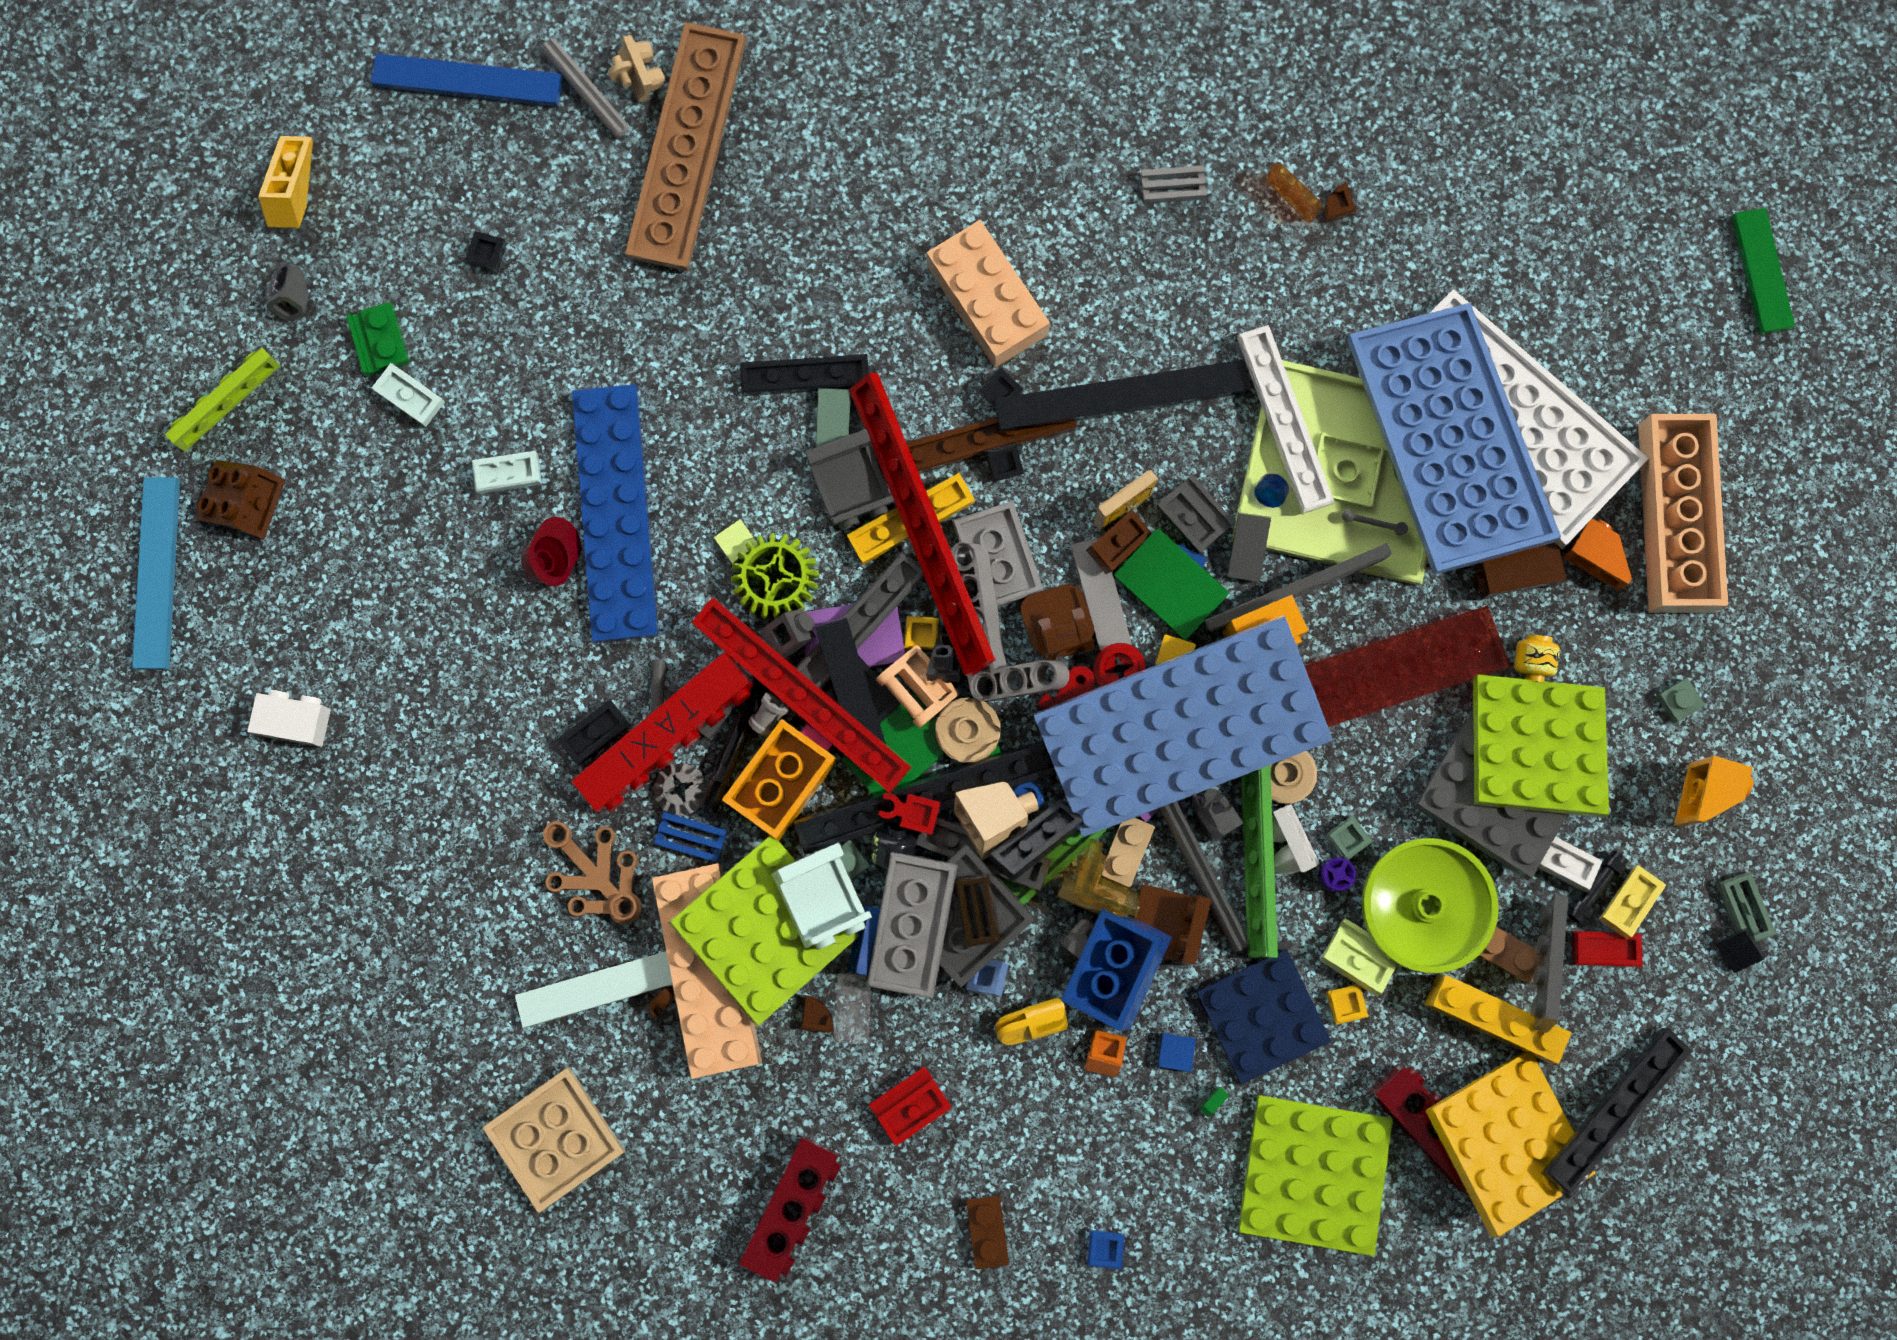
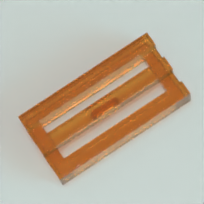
[1265,161,1323,224]

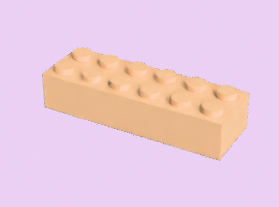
[1638,414,1728,613]
[652,864,762,1079]

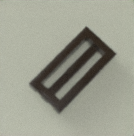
[955,874,1001,947]

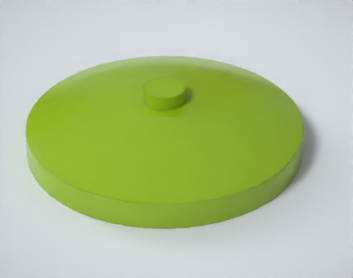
[1362,838,1499,973]

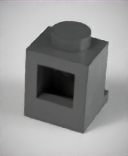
[760,609,816,657]

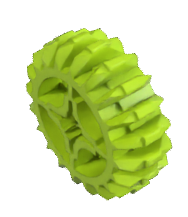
[731,533,819,620]

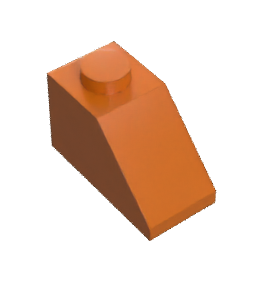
[1562,519,1632,591]

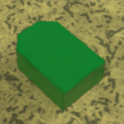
[1198,1086,1230,1117]

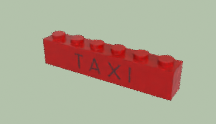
[571,652,754,813]

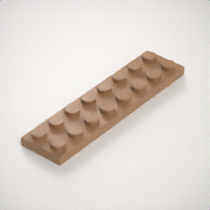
[625,22,747,271]

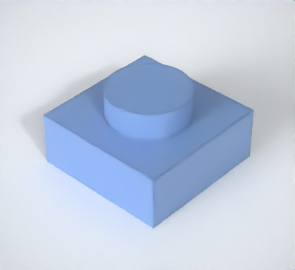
[966,960,1009,997]

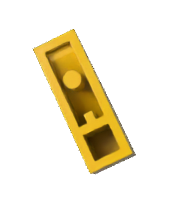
[258,136,313,228]

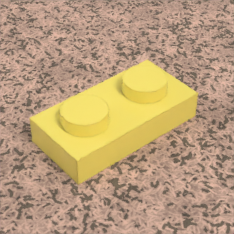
[1599,865,1666,939]

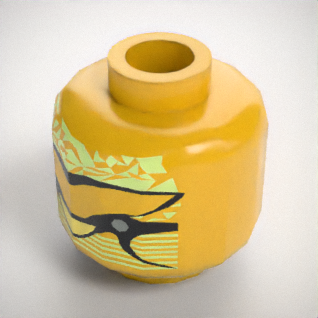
[1514,635,1560,682]

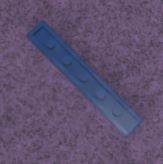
[371,53,563,107]

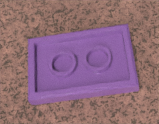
[804,604,905,668]

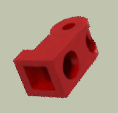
[1036,666,1095,711]

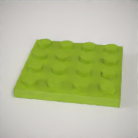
[1473,674,1609,818]
[668,835,859,1027]
[1238,1095,1393,1256]

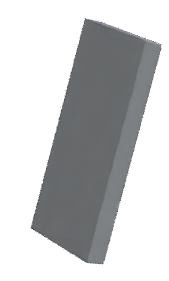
[866,852,958,999]

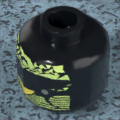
[871,824,917,875]

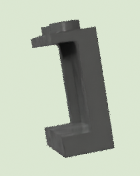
[805,429,894,530]

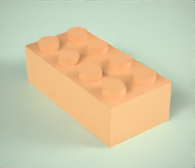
[927,220,1050,368]

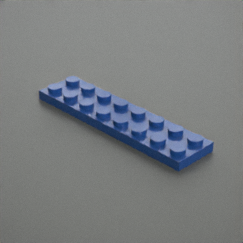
[572,384,659,643]

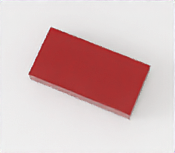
[1572,931,1643,967]

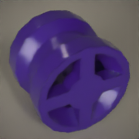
[1318,858,1356,892]

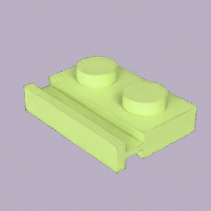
[1320,918,1396,997]

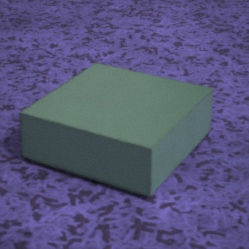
[1325,815,1373,860]

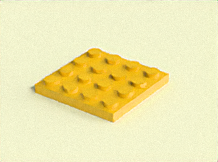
[1425,1052,1596,1238]

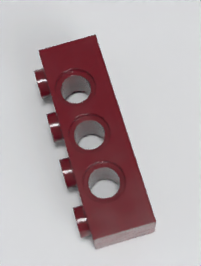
[1368,1065,1470,1198]
[739,1136,842,1283]

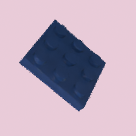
[1196,949,1332,1085]

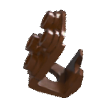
[1020,584,1095,661]

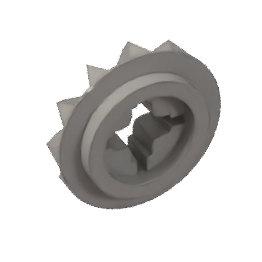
[654,763,707,816]

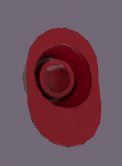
[521,516,581,587]

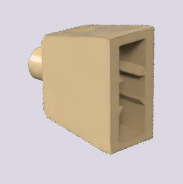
[954,782,1039,860]

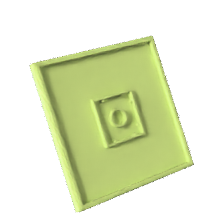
[1231,360,1427,586]

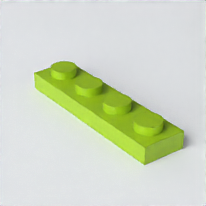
[164,347,281,452]

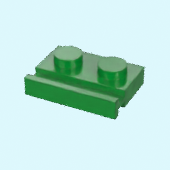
[346,301,411,377]

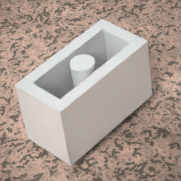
[247,690,331,747]

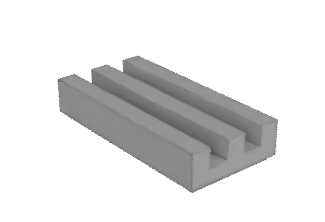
[1141,165,1207,204]

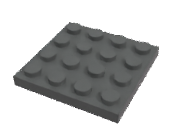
[1414,707,1568,881]

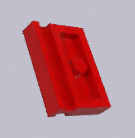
[869,1066,952,1146]

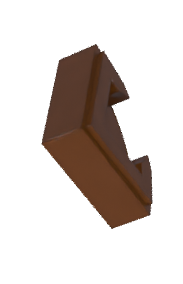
[1323,182,1357,223]
[644,988,676,1019]
[800,995,834,1033]

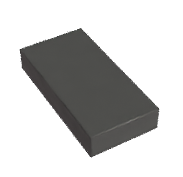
[1227,512,1271,582]

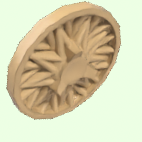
[1270,751,1317,804]

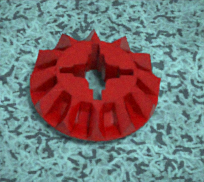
[1093,643,1146,687]

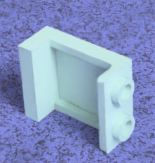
[772,842,872,950]

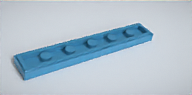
[132,477,180,670]

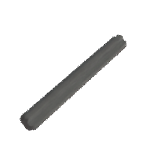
[1159,801,1249,952]

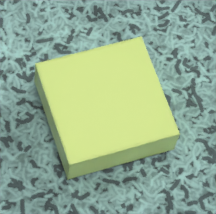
[714,519,759,565]

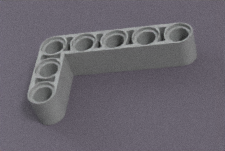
[951,542,1069,701]

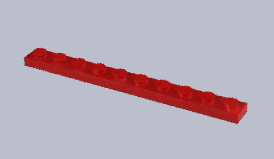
[849,373,995,676]

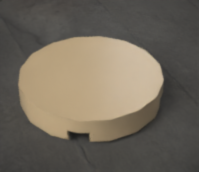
[936,698,1001,763]

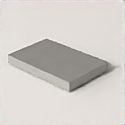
[952,501,1044,608]

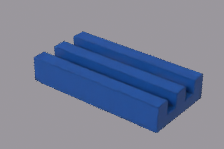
[654,812,728,863]
[847,906,880,975]

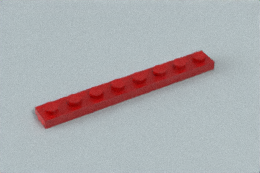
[691,597,912,793]

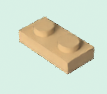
[1099,818,1155,888]

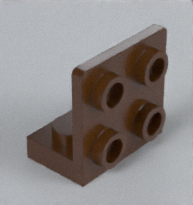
[195,460,286,540]
[1133,884,1211,966]

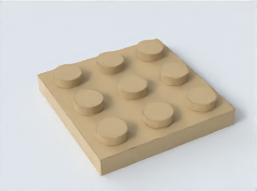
[482,1067,626,1213]

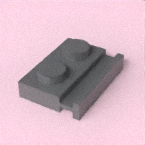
[1156,475,1235,554]

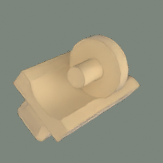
[608,35,665,102]

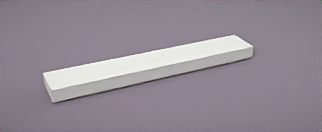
[1237,325,1334,515]

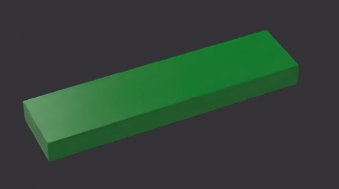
[1731,208,1795,335]

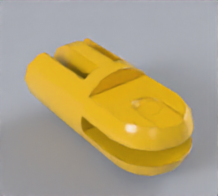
[995,998,1068,1045]

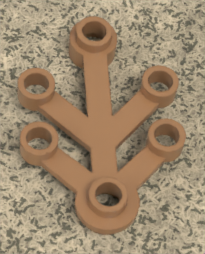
[543,821,642,924]

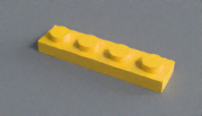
[847,473,975,565]

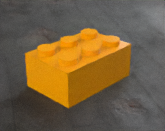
[722,719,837,841]

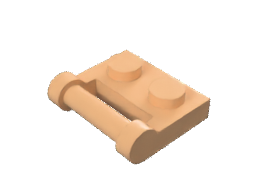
[875,645,960,729]

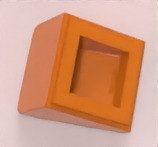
[1085,1029,1127,1077]

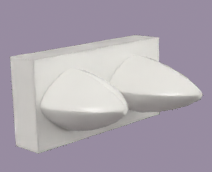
[1272,804,1320,874]

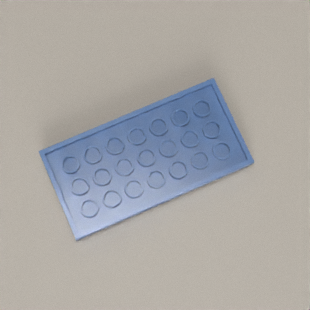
[1347,303,1561,575]
[1033,615,1333,837]

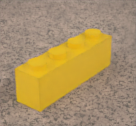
[1424,975,1572,1064]

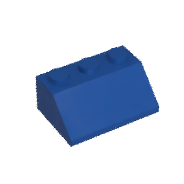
[1061,908,1172,1031]

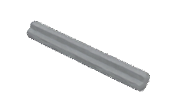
[541,38,629,138]

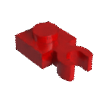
[879,793,941,835]

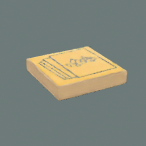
[1094,470,1158,532]

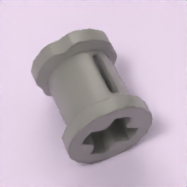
[748,692,790,736]

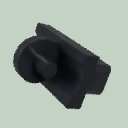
[926,624,964,683]

